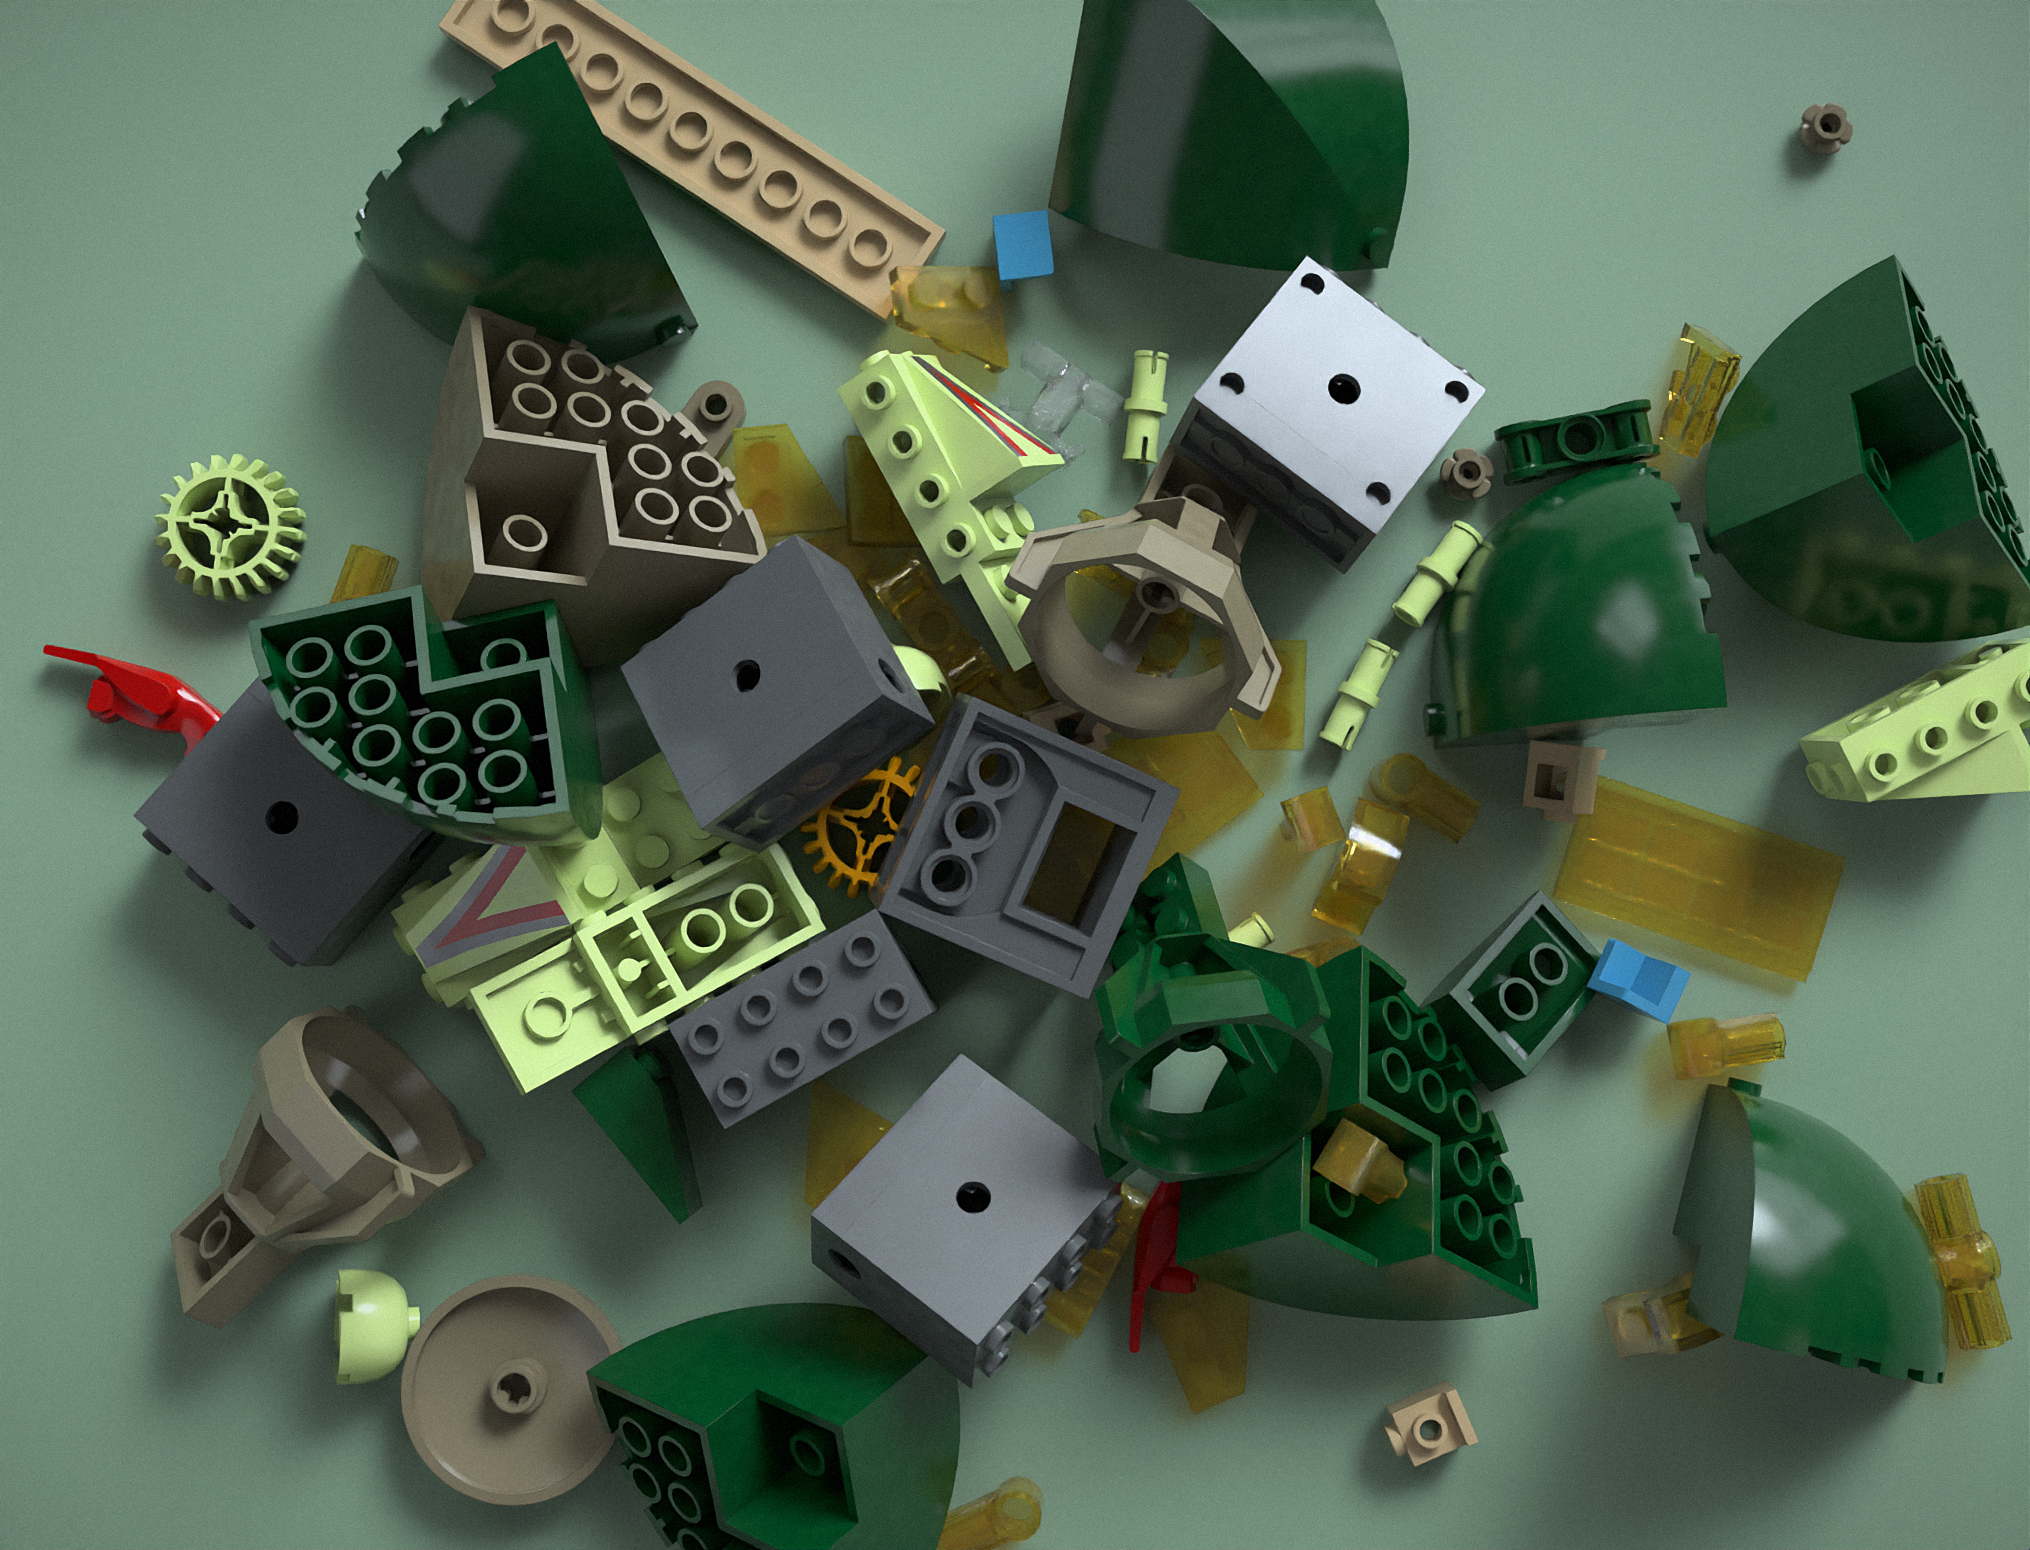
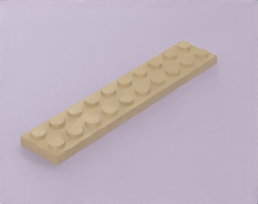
[438,0,947,325]

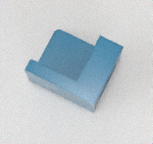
[993,210,1054,293]
[1586,938,1691,1024]

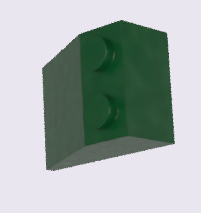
[1419,889,1601,1092]
[572,1044,703,1224]

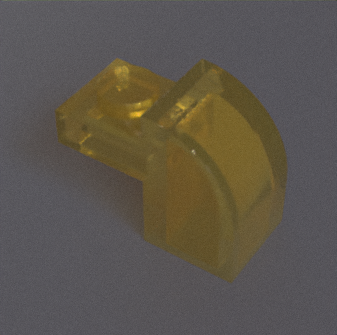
[1310,796,1410,936]
[1601,1272,1725,1358]

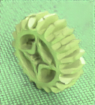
[153,454,307,602]

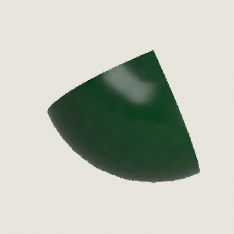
[354,41,699,365]
[1703,254,2030,643]
[1423,462,1728,749]
[248,584,603,847]
[1176,945,1539,1321]
[1672,1077,1949,1384]
[586,1302,960,1550]

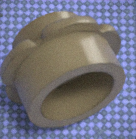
[1799,102,1853,155]
[1440,448,1494,501]

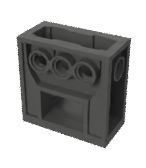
[868,692,1181,1000]

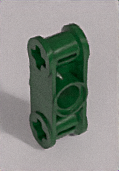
[1494,399,1661,486]

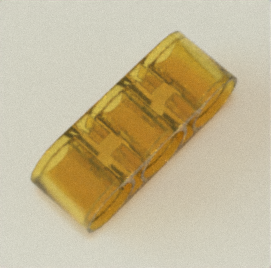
[1042,1180,1151,1340]

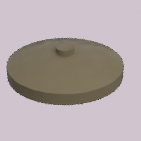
[401,1273,624,1506]

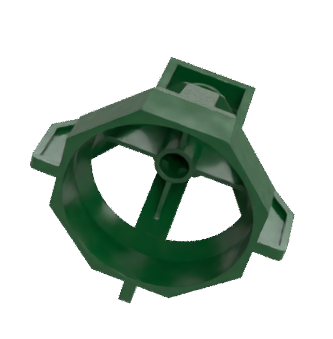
[1093,851,1333,1184]

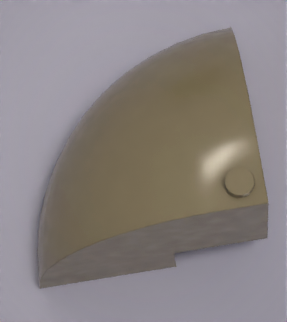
[421,305,767,668]

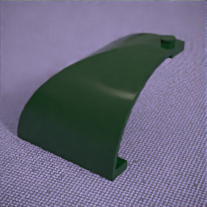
[1048,0,1409,272]

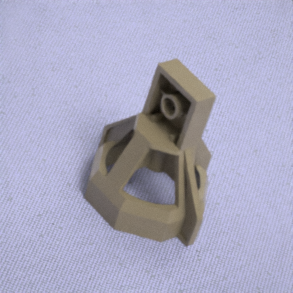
[1004,443,1282,739]
[170,1004,486,1330]

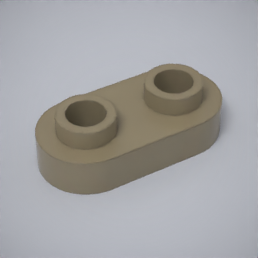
[681,380,746,461]

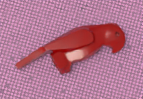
[43,644,224,757]
[1128,1179,1200,1353]

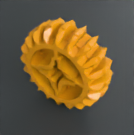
[800,756,937,901]

